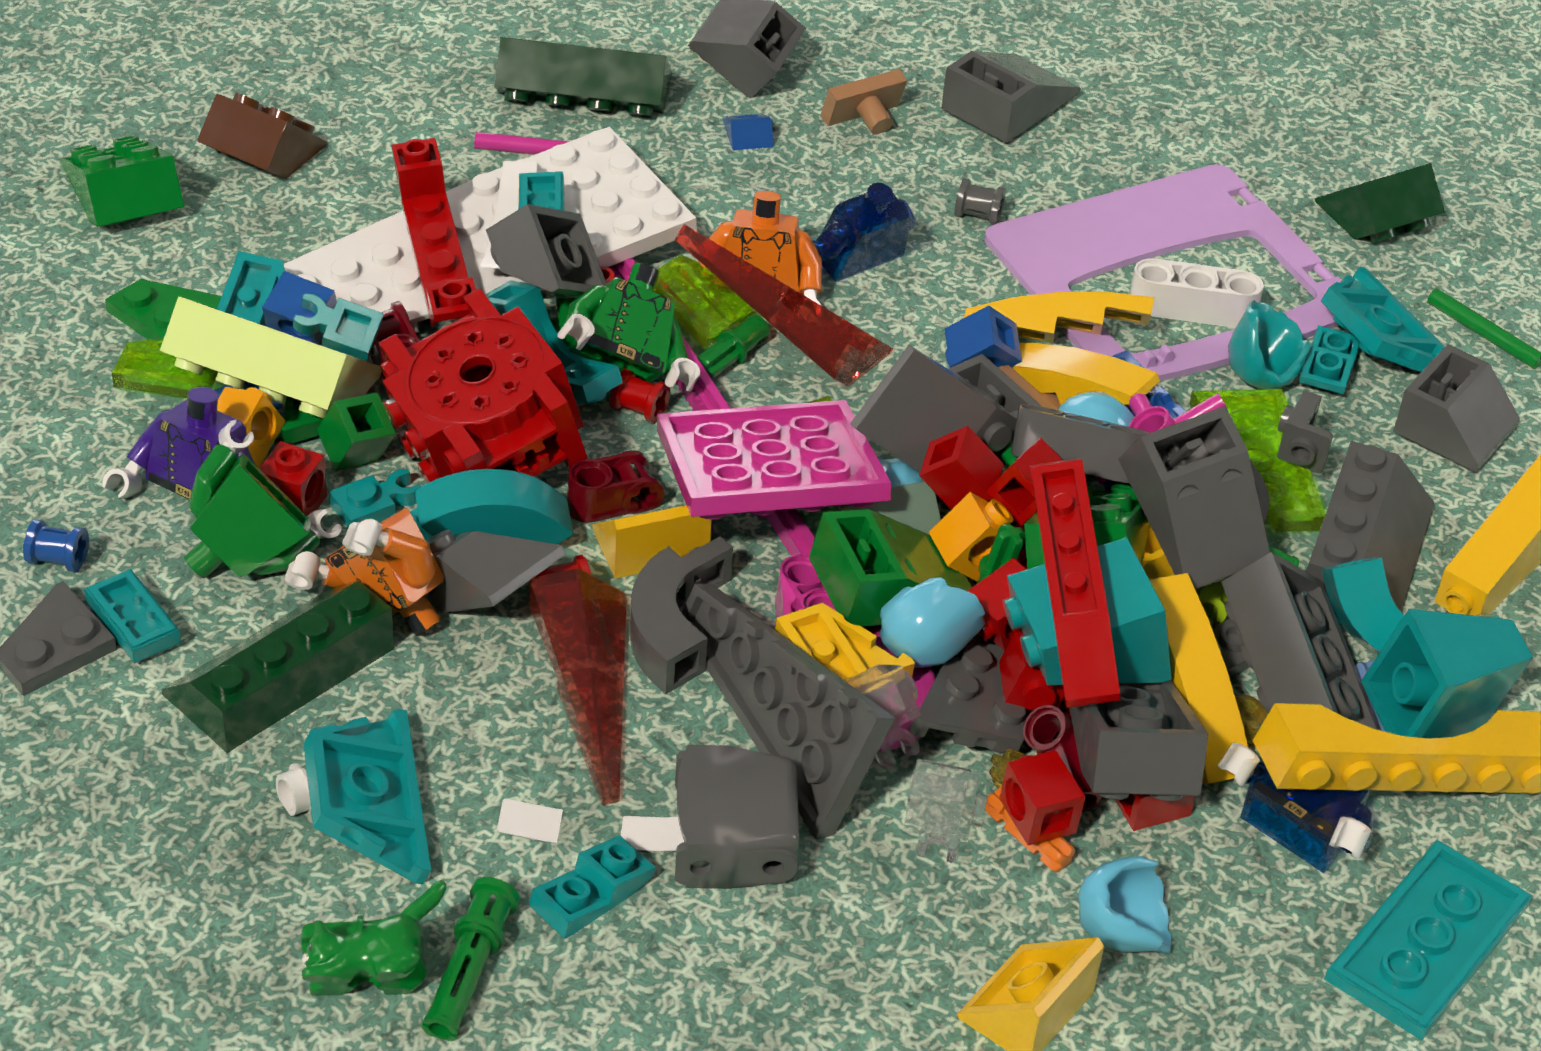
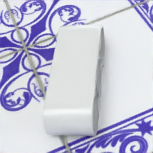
[1130,258,1264,328]

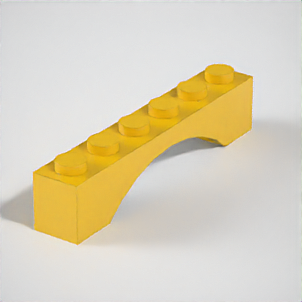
[1252,703,1541,794]

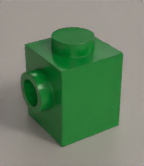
[317,392,396,471]

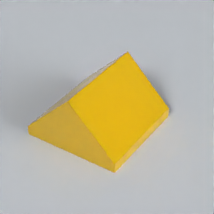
[592,505,712,579]
[957,937,1104,1051]

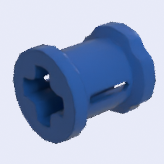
[23,519,89,572]

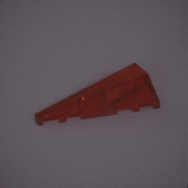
[675,224,893,387]
[529,568,627,806]

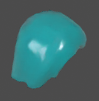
[1228,300,1311,390]

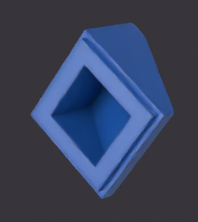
[723,114,773,150]

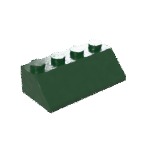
[494,37,672,118]
[162,580,394,753]

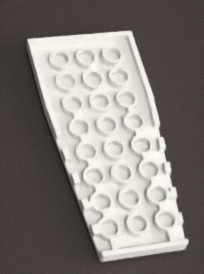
[284,126,697,350]

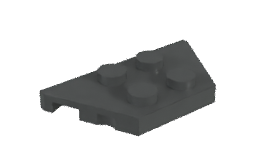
[908,634,1032,756]

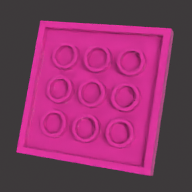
[657,400,891,519]

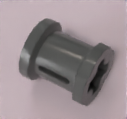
[954,178,1006,224]

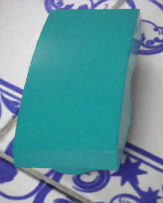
[1299,325,1360,394]
[528,835,656,939]

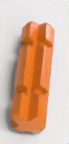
[985,787,1075,872]

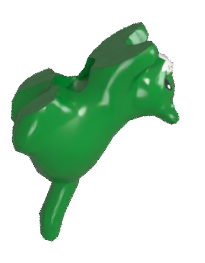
[302,880,446,996]

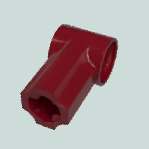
[1023,705,1102,812]

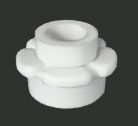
[276,763,311,816]

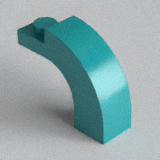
[485,280,623,405]
[410,469,574,544]
[1321,557,1500,655]

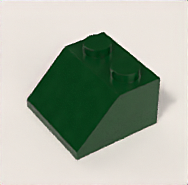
[1315,163,1445,243]

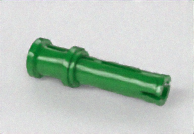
[421,877,520,1041]

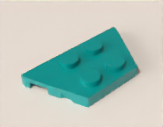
[1321,267,1445,372]
[303,709,431,884]

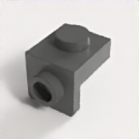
[1277,390,1333,473]

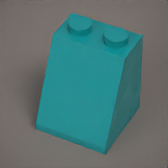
[1003,537,1172,685]
[1361,609,1533,739]

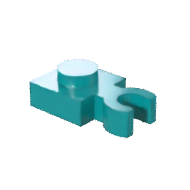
[293,293,384,361]
[328,469,421,528]

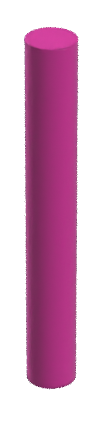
[474,132,570,155]

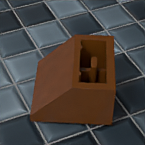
[197,92,327,179]

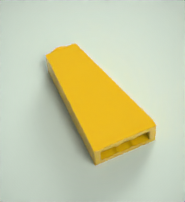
[1434,454,1541,616]

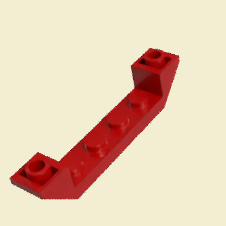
[391,138,476,328]
[1030,458,1121,708]

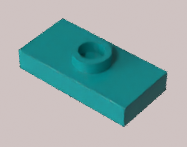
[518,171,565,211]
[84,569,181,664]

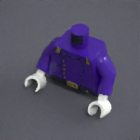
[102,387,255,500]

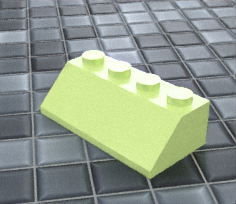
[160,296,382,418]

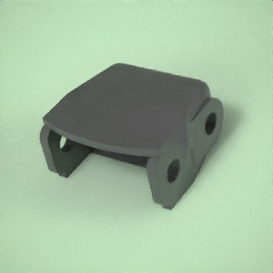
[675,745,799,889]

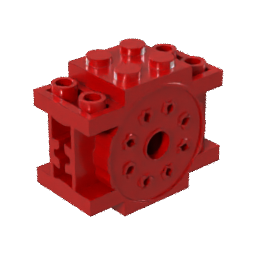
[379,288,588,483]

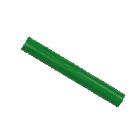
[1427,288,1541,370]

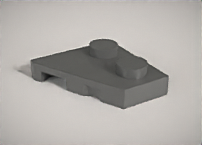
[0,581,117,696]

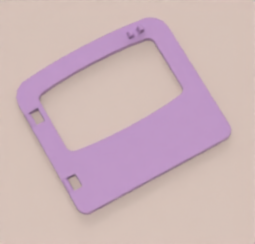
[984,164,1341,381]

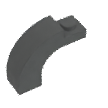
[630,536,733,694]

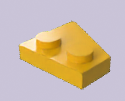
[775,603,915,694]

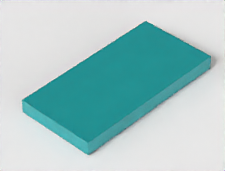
[1324,839,1533,1040]

